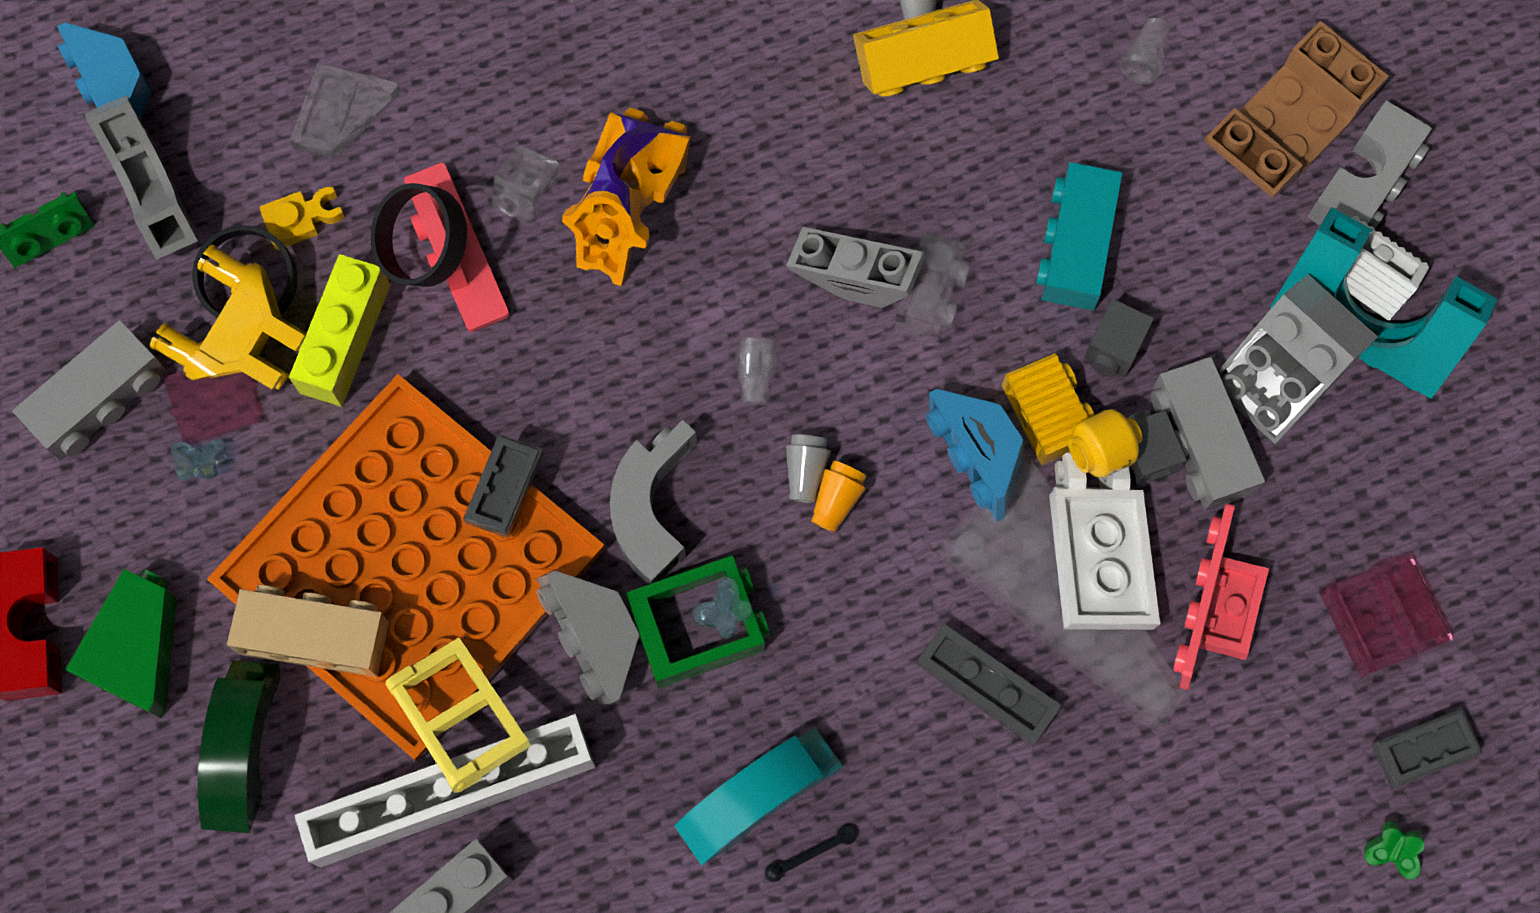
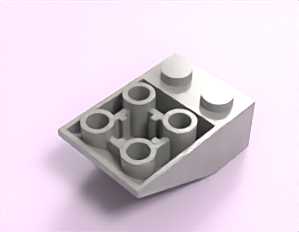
[1218,274,1378,444]

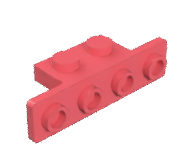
[404,163,510,332]
[1173,504,1269,690]

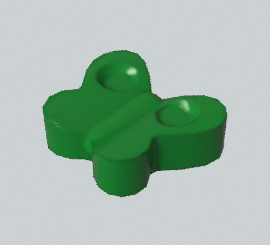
[1364,821,1425,880]

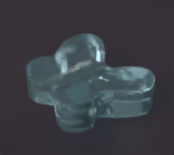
[171,440,228,481]
[692,577,752,639]

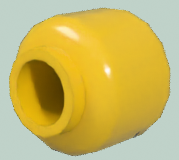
[1068,409,1142,478]

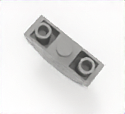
[786,227,925,308]
[536,570,639,705]

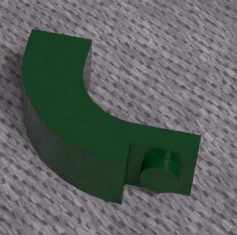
[198,660,280,833]

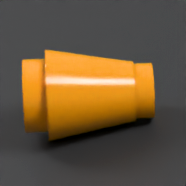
[811,461,867,533]

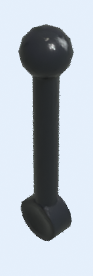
[764,825,857,882]

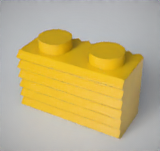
[1002,353,1095,465]

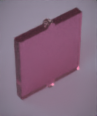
[163,371,262,447]

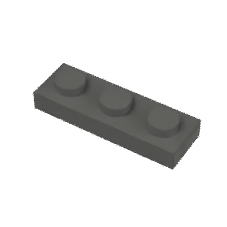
[916,623,1062,747]

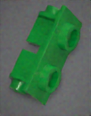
[0,191,95,268]

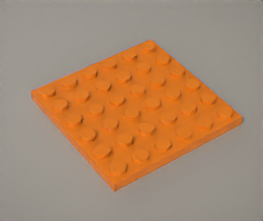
[207,374,606,763]

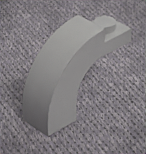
[85,95,198,260]
[610,420,697,585]

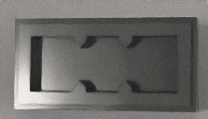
[463,434,544,539]
[1371,709,1483,789]

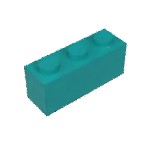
[1036,162,1122,311]

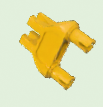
[150,244,307,390]

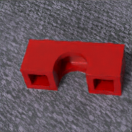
[0,547,62,701]

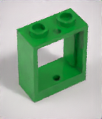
[625,555,770,689]

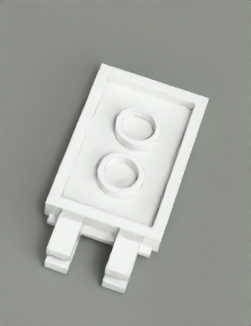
[1049,453,1160,630]

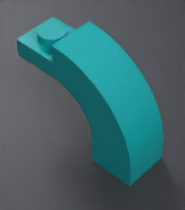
[674,728,843,866]

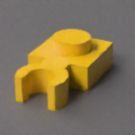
[259,187,345,250]

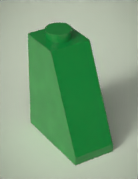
[65,569,177,718]

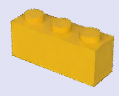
[853,0,999,96]

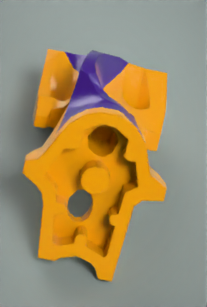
[562,107,691,286]

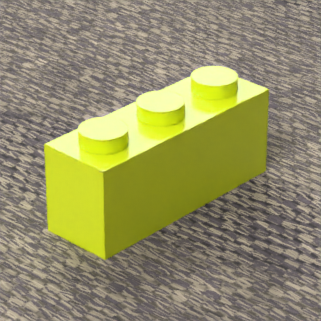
[289,254,391,407]

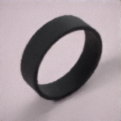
[371,183,467,287]
[192,225,298,318]

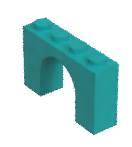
[1270,207,1498,399]

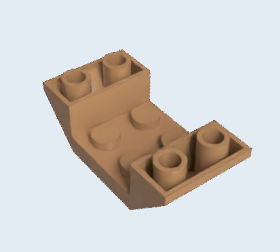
[1204,21,1389,198]

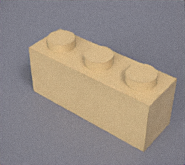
[227,585,390,677]

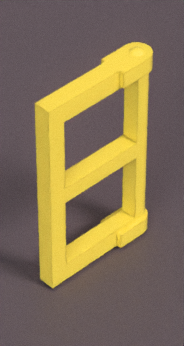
[386,638,531,793]

